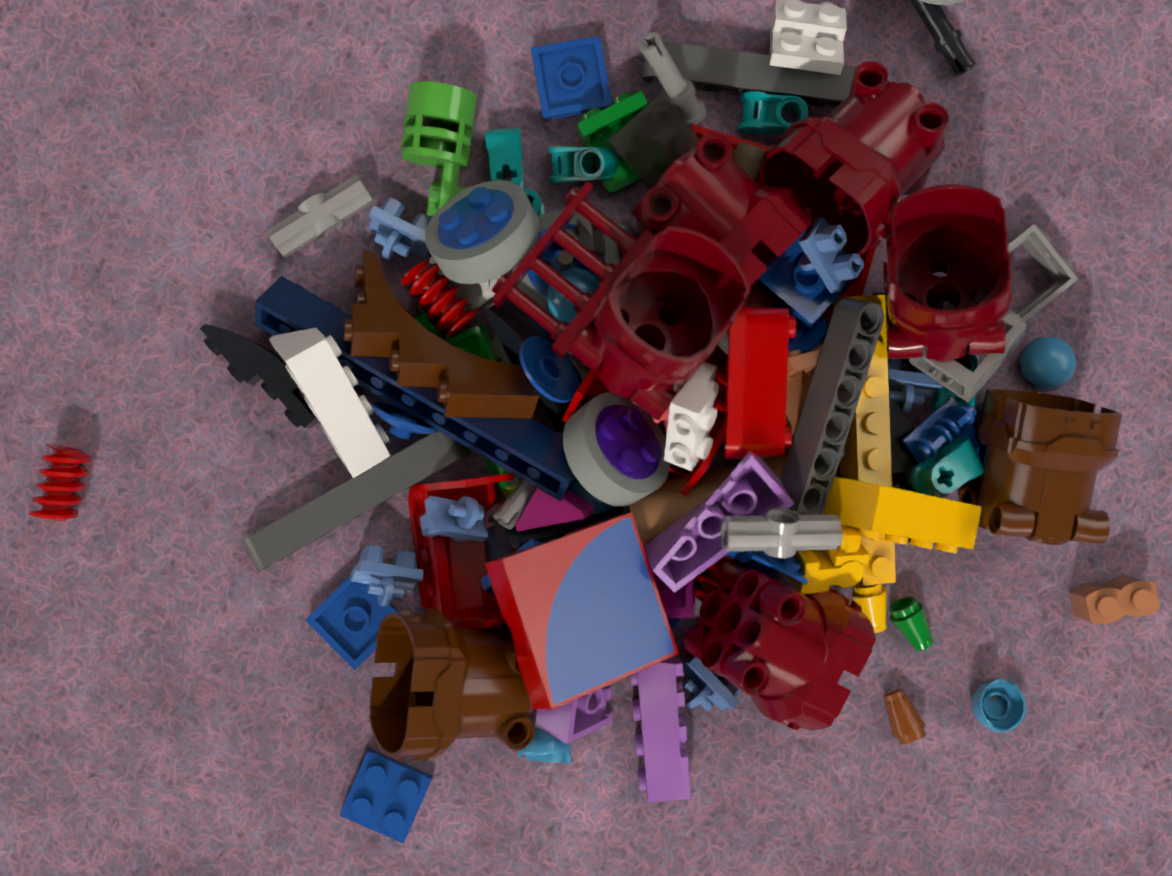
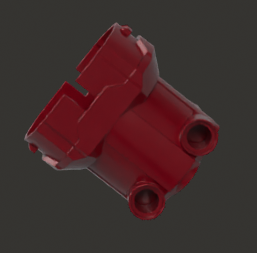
[763,61,949,256]
[631,131,814,287]
[883,184,1012,363]
[569,226,751,420]
[684,560,876,730]

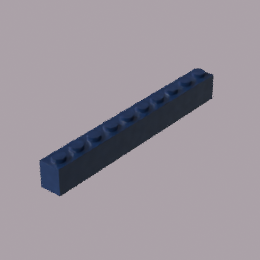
[255,276,577,501]

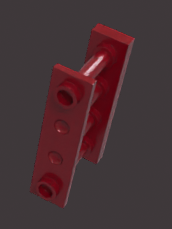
[492,181,655,359]

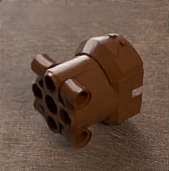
[959,389,1122,545]
[369,608,535,761]

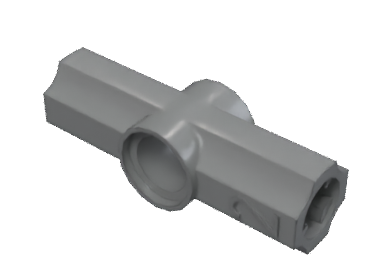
[267,174,375,258]
[721,508,843,558]

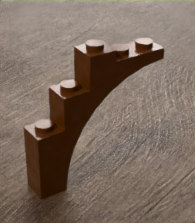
[343,251,539,418]

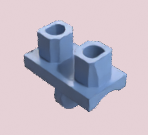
[369,197,431,260]
[798,217,864,293]
[887,354,943,414]
[420,496,488,542]
[350,545,423,607]
[682,656,741,712]

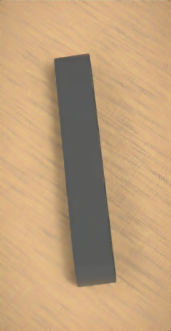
[642,41,857,109]
[780,298,884,552]
[241,431,471,572]

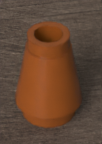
[883,689,926,745]

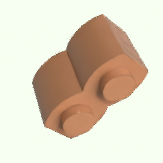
[1069,576,1160,624]

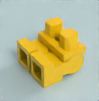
[788,524,870,594]

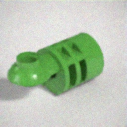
[400,81,477,216]

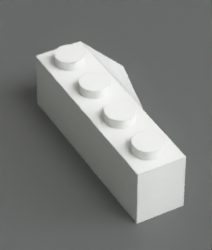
[269,328,390,478]

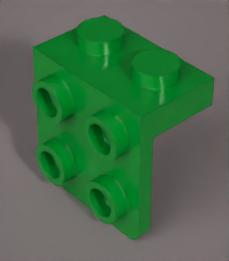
[577,90,669,194]

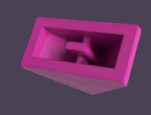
[516,488,594,532]

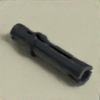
[910,0,976,77]

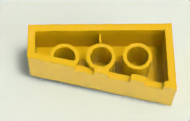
[823,477,982,554]

